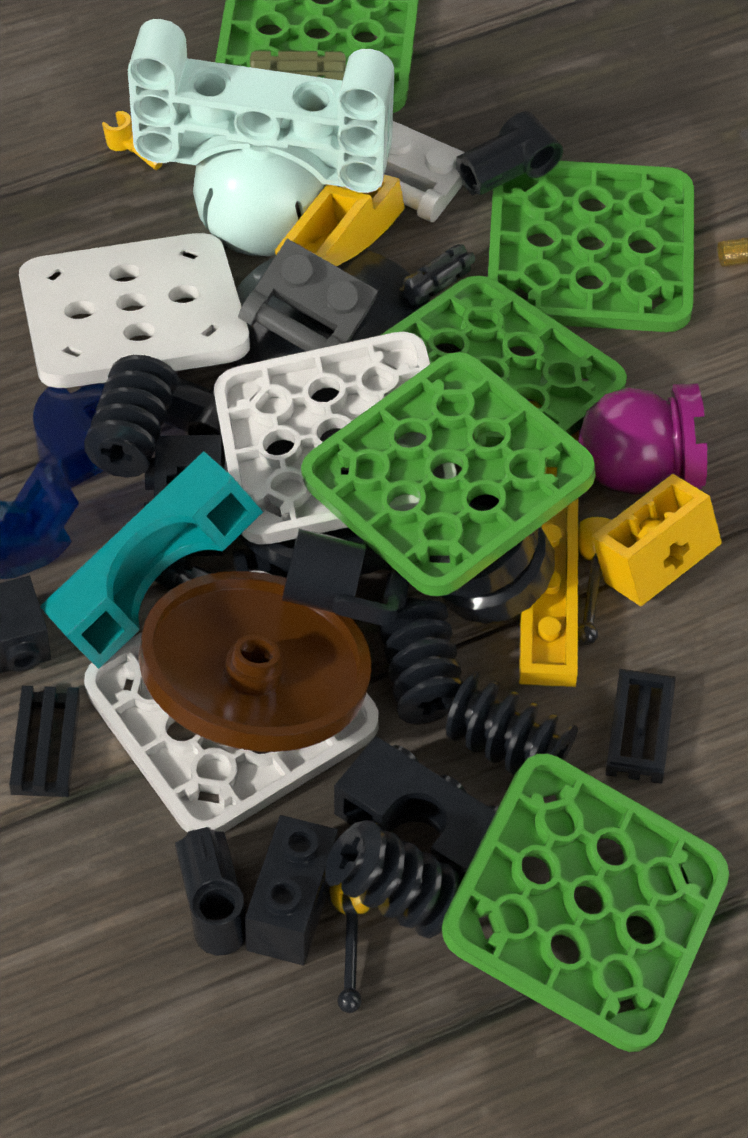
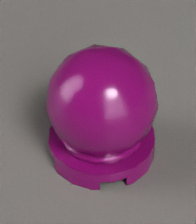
[578,383,707,495]

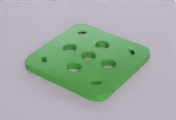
[215,0,419,113]
[488,161,694,332]
[381,276,627,447]
[301,352,596,597]
[442,754,729,1052]

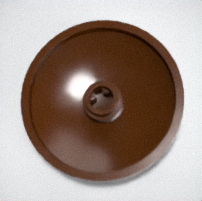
[139,571,371,752]

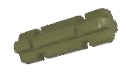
[250,50,346,80]

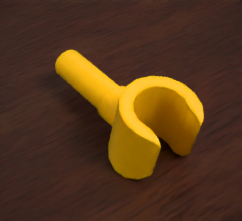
[102,111,163,170]

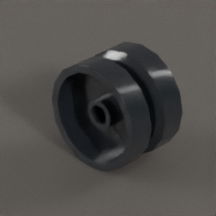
[429,494,555,624]

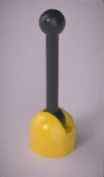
[578,517,611,645]
[329,882,370,1013]

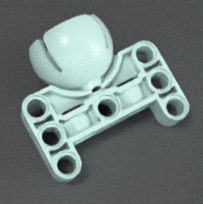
[128,19,394,257]

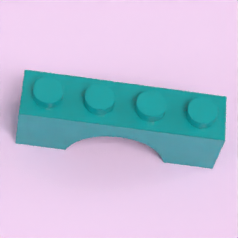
[40,451,263,669]

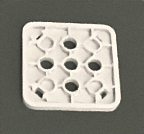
[19,233,250,388]
[214,332,457,544]
[84,571,379,833]

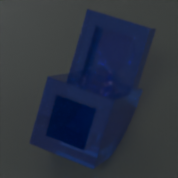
[33,382,106,493]
[0,463,79,579]

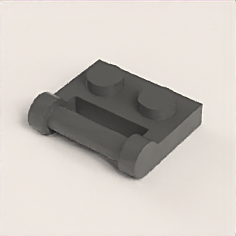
[238,238,378,351]

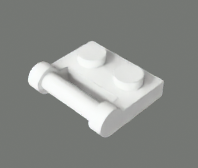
[385,121,465,222]

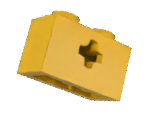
[591,474,722,606]

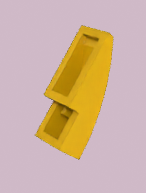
[275,174,405,266]

